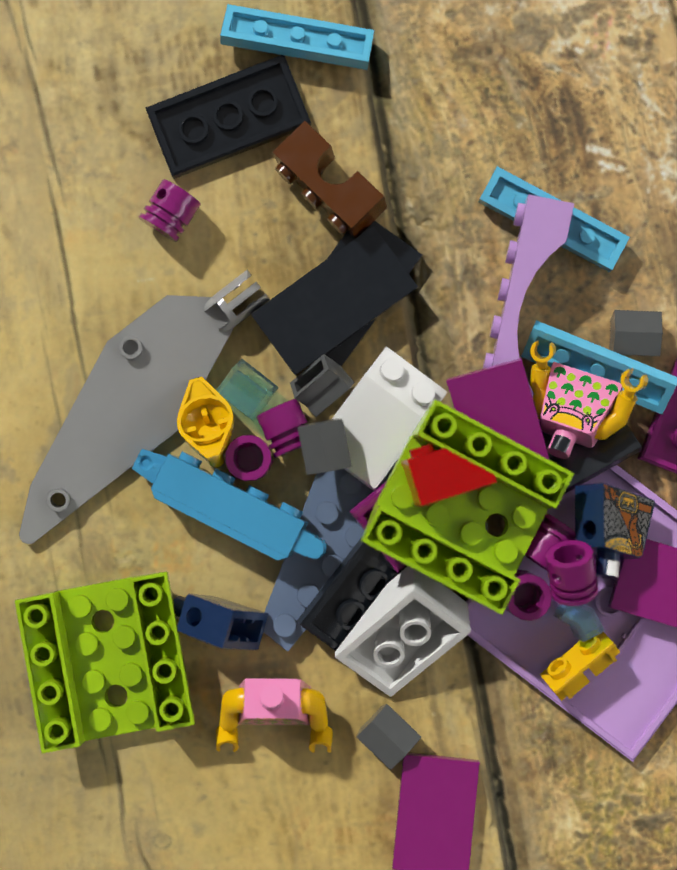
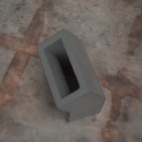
[609,310,663,356]
[290,354,355,417]
[298,418,352,475]
[356,704,421,770]

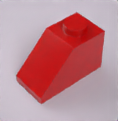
[401,443,497,506]

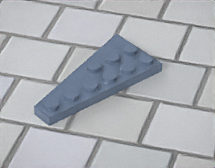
[264,461,397,651]

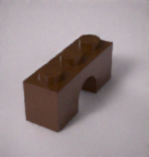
[273,121,387,239]

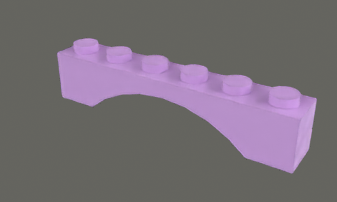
[483,195,574,398]

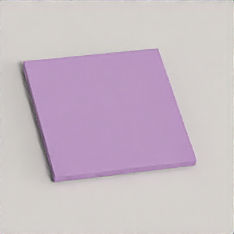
[466,465,677,762]

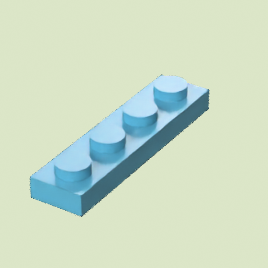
[220,4,374,70]
[478,166,630,272]
[521,320,677,414]

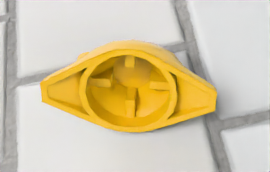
[177,377,234,467]

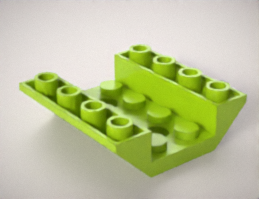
[361,399,574,615]
[15,571,195,754]

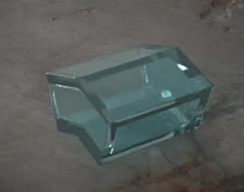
[216,359,279,421]
[553,604,605,642]

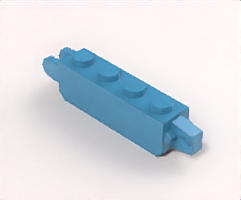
[132,449,328,560]

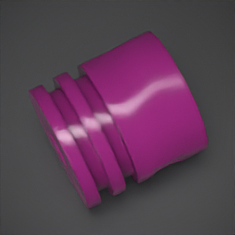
[139,179,201,242]
[256,399,308,458]
[225,435,273,481]
[525,513,575,572]
[546,540,598,606]
[505,569,552,621]

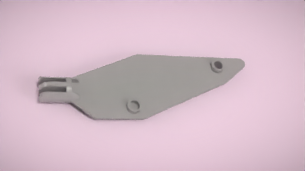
[19,269,270,544]

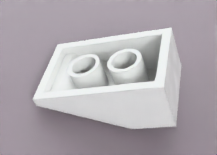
[332,346,448,491]
[335,566,471,697]

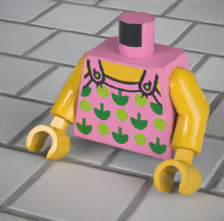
[530,340,649,459]
[216,679,333,753]

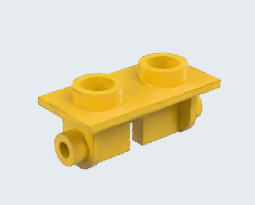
[539,626,621,701]

